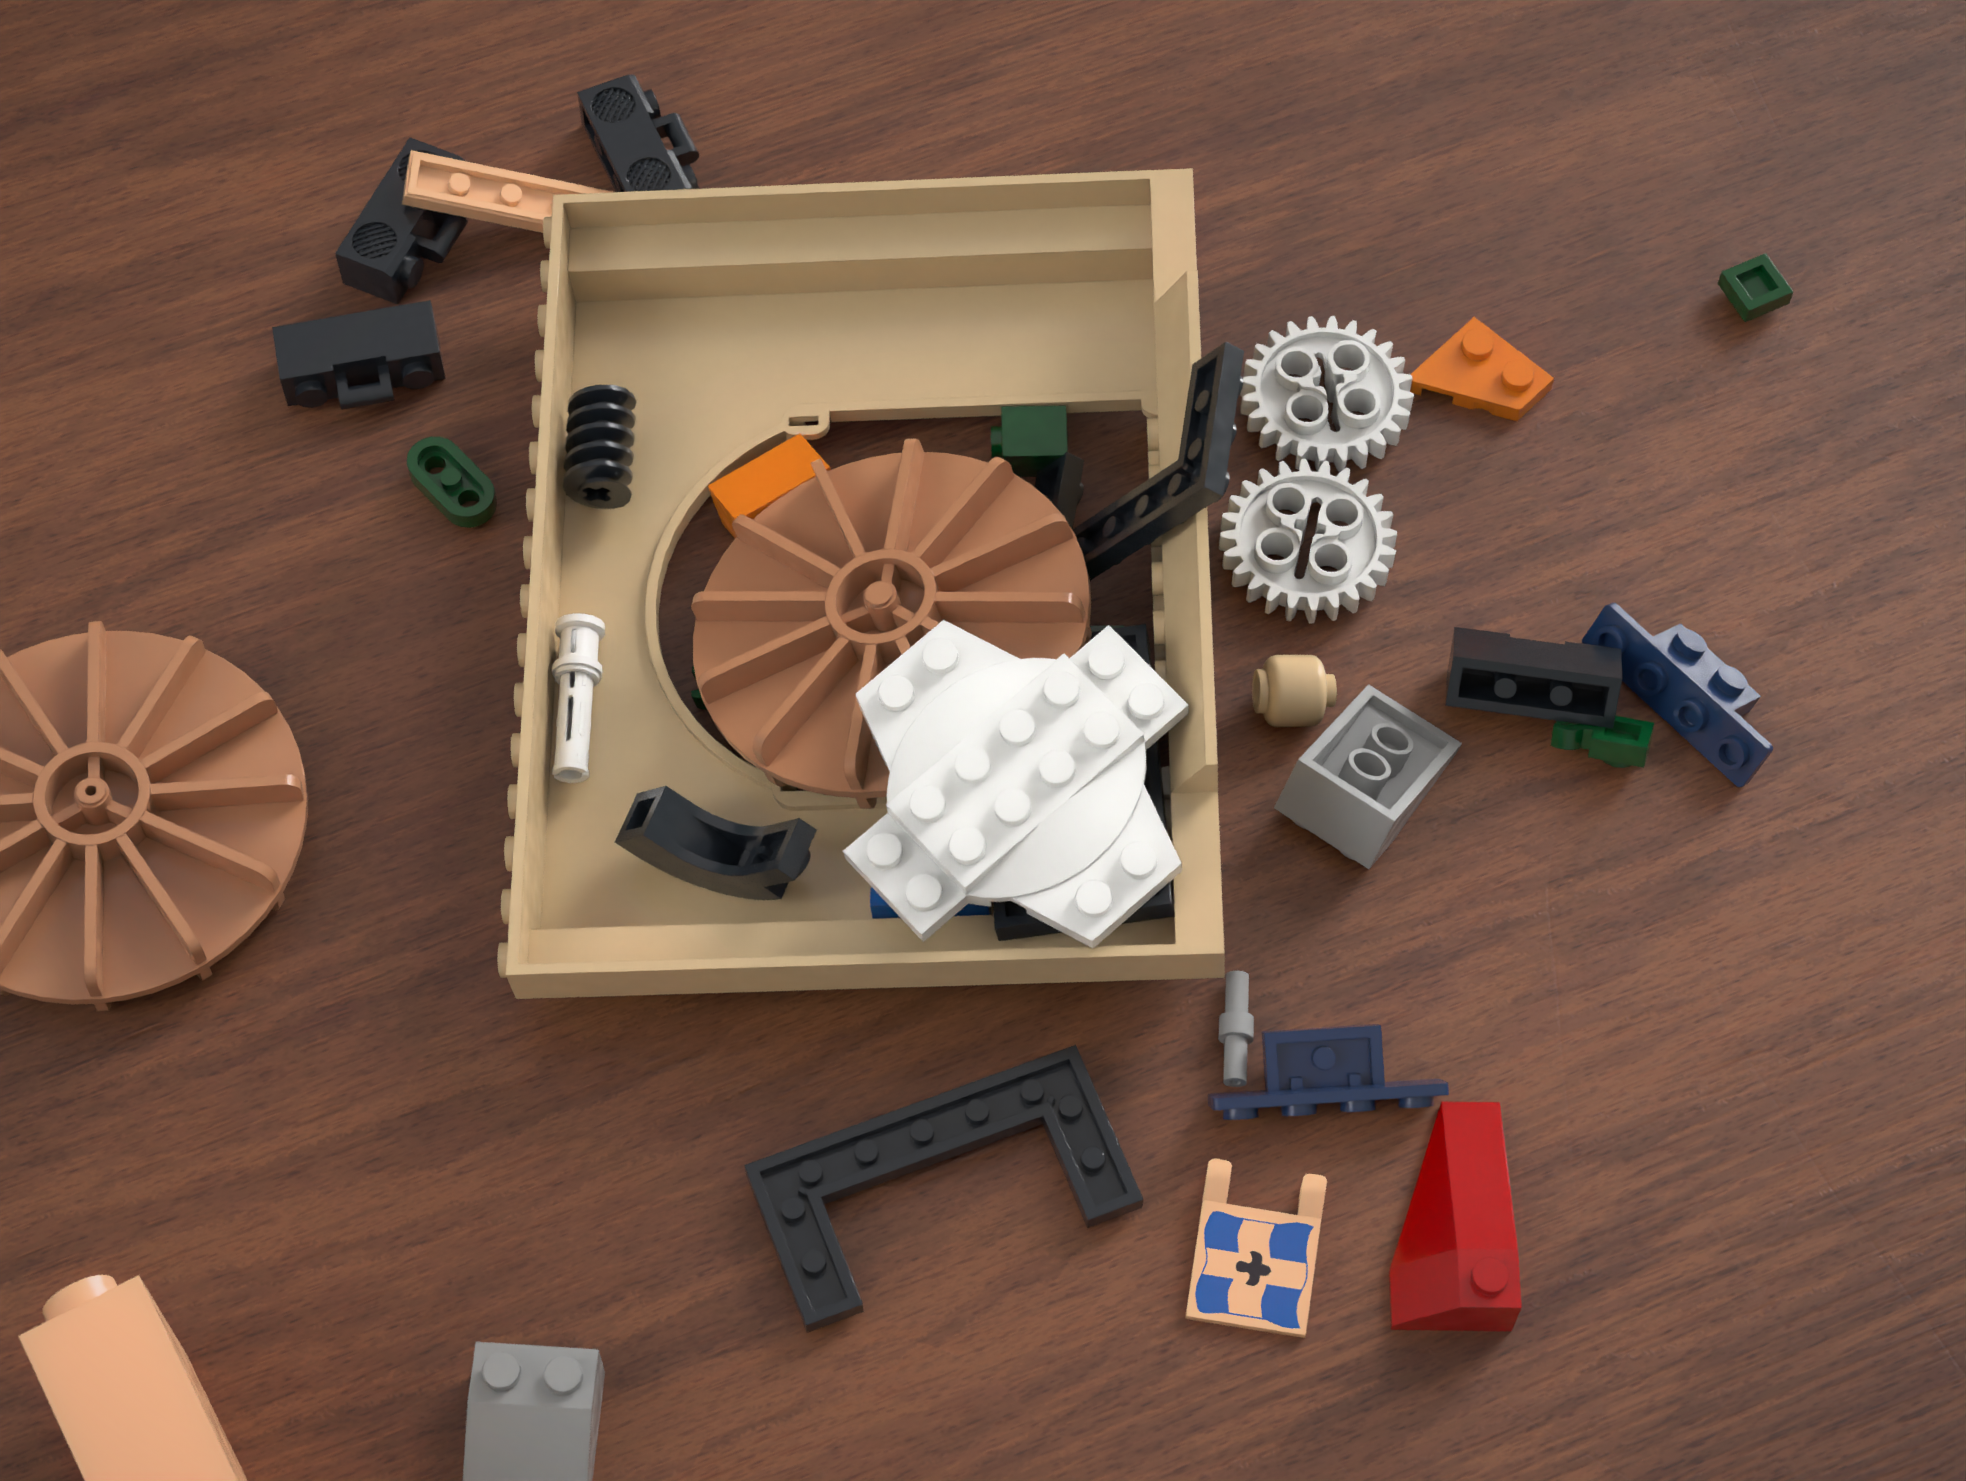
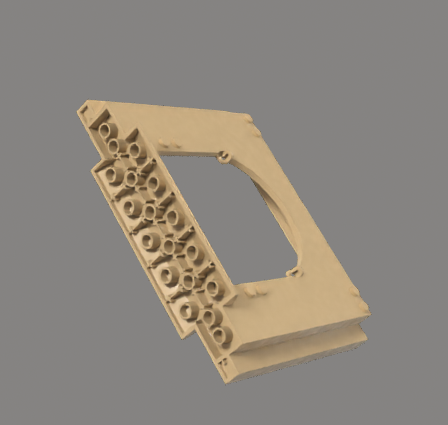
[498,168,1225,999]

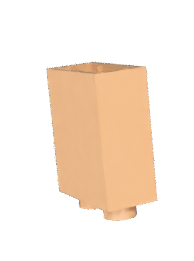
[19,1275,247,1481]

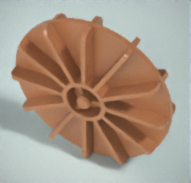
[691,439,1092,809]
[0,621,308,1011]

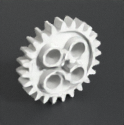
[1240,316,1414,473]
[1219,459,1397,623]

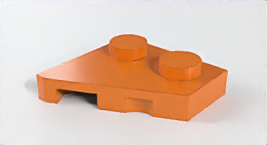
[1410,317,1554,421]

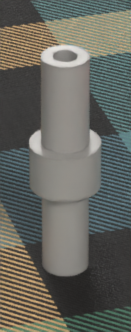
[1219,971,1254,1087]

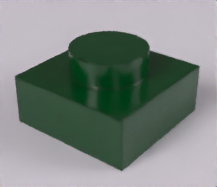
[1718,253,1794,322]

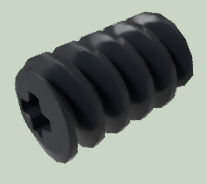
[563,384,637,509]

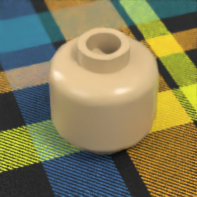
[1252,655,1337,727]

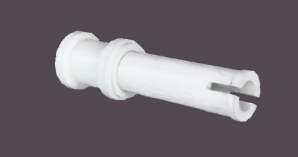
[552,613,605,783]

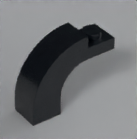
[615,786,817,900]

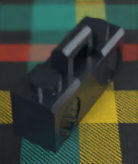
[577,74,699,192]
[335,137,468,305]
[272,300,446,410]
[1445,627,1622,728]

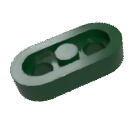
[407,436,497,528]

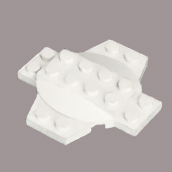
[843,620,1189,948]

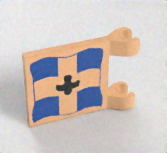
[1185,1159,1327,1338]

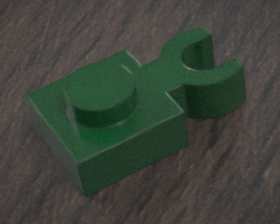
[1550,716,1654,768]

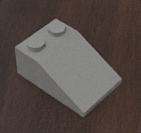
[1274,684,1462,869]
[463,1342,605,1481]

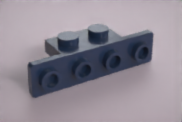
[1582,602,1773,787]
[1208,1024,1449,1120]

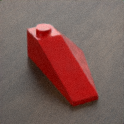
[1389,1101,1522,1332]

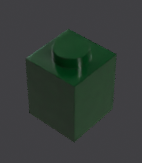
[991,406,1068,477]

